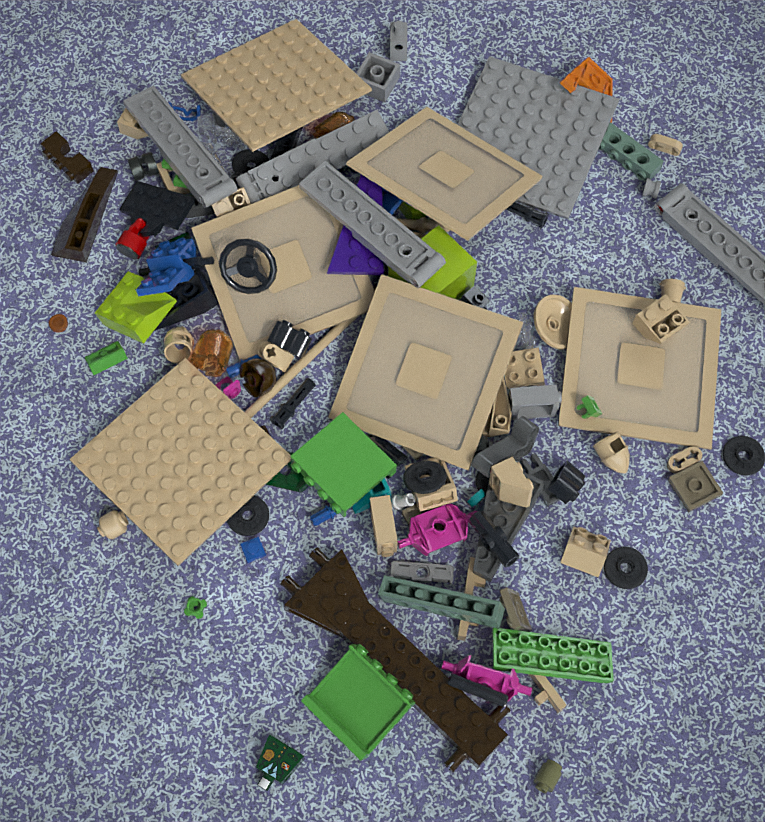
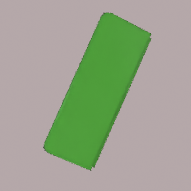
[85,341,128,375]

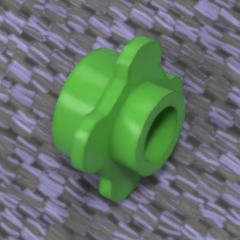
[184,596,207,619]

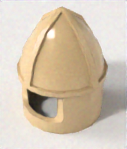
[164,326,194,364]
[593,431,630,474]

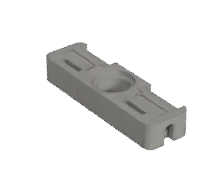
[391,561,454,585]

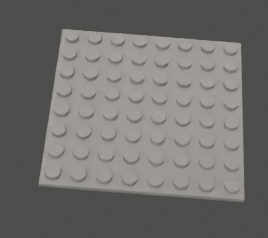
[458,56,619,219]

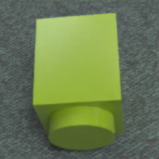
[388,225,477,300]

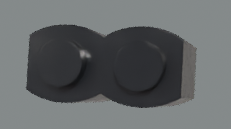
[267,320,312,359]
[548,460,585,504]

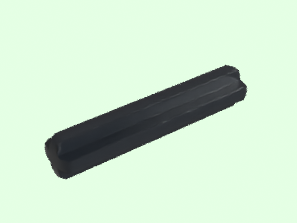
[448,673,508,707]

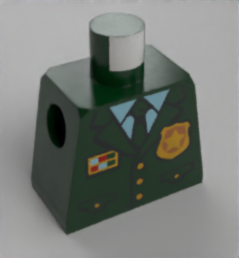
[256,735,305,791]

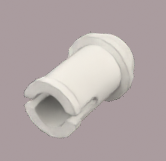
[391,493,416,510]

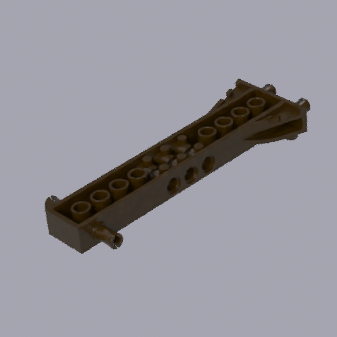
[280,547,511,773]

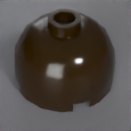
[240,358,276,397]

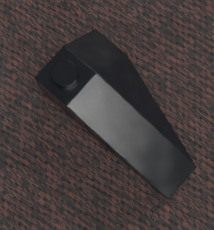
[154,269,219,331]

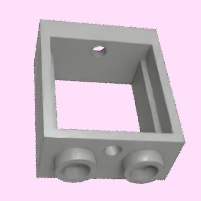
[508,384,562,420]

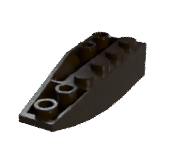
[51,167,118,263]

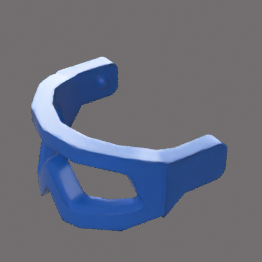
[169,102,202,122]

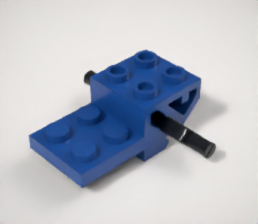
[136,238,214,296]

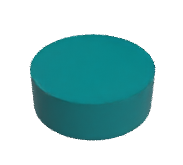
[467,489,486,507]

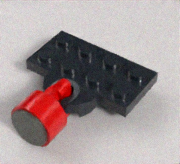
[115,181,195,260]

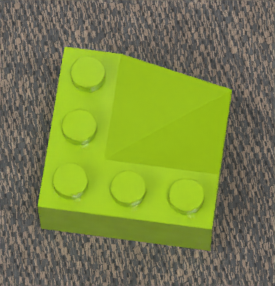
[95,271,177,344]

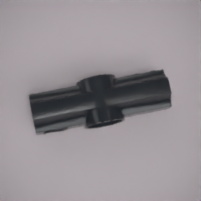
[469,510,519,568]

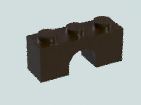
[40,131,94,184]

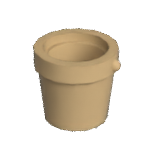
[659,279,686,303]

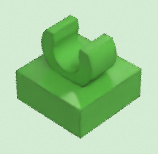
[577,395,603,419]

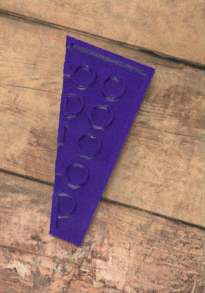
[327,174,384,275]

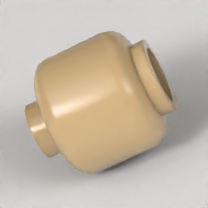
[97,510,129,539]

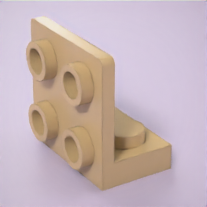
[504,347,545,389]

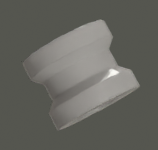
[642,178,661,199]

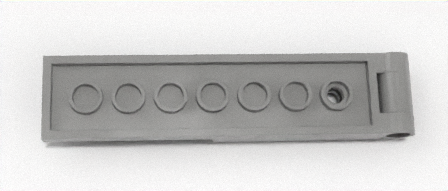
[123,85,237,208]
[236,110,389,204]
[299,161,446,288]
[654,183,765,305]

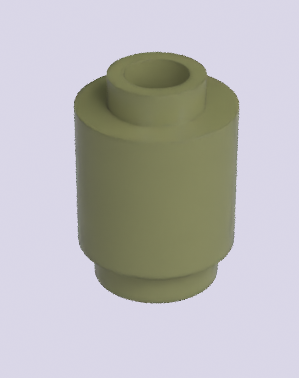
[534,759,562,794]

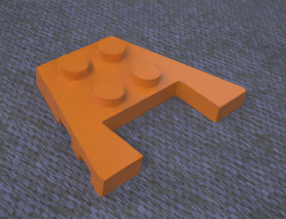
[560,57,613,123]

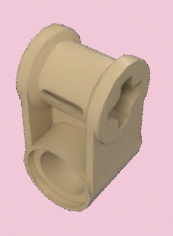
[256,341,295,373]

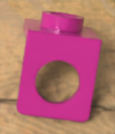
[215,376,241,399]

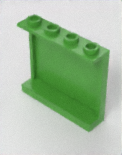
[290,412,397,517]
[301,644,416,761]

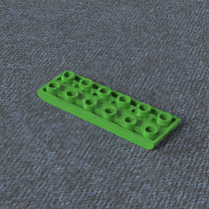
[492,628,614,683]

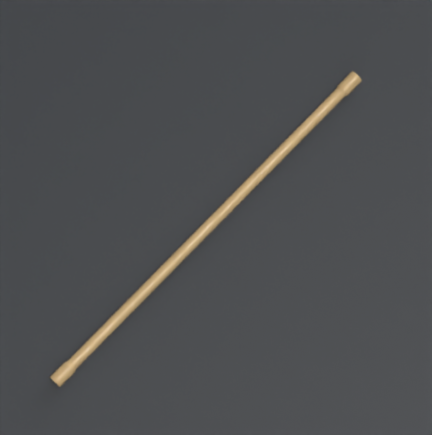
[244,225,450,418]

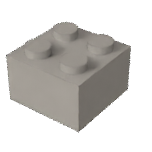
[356,52,400,102]

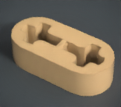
[648,134,683,156]
[667,446,702,473]

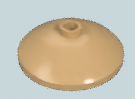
[534,295,572,349]

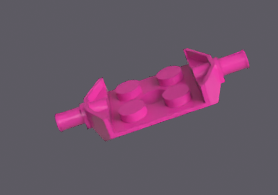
[397,503,477,556]
[441,655,532,702]

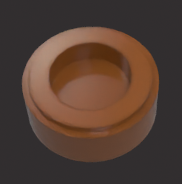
[49,314,68,333]

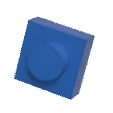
[240,536,266,563]

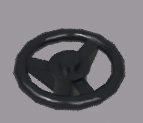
[219,238,278,294]

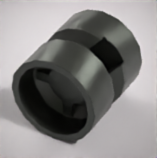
[127,152,159,181]

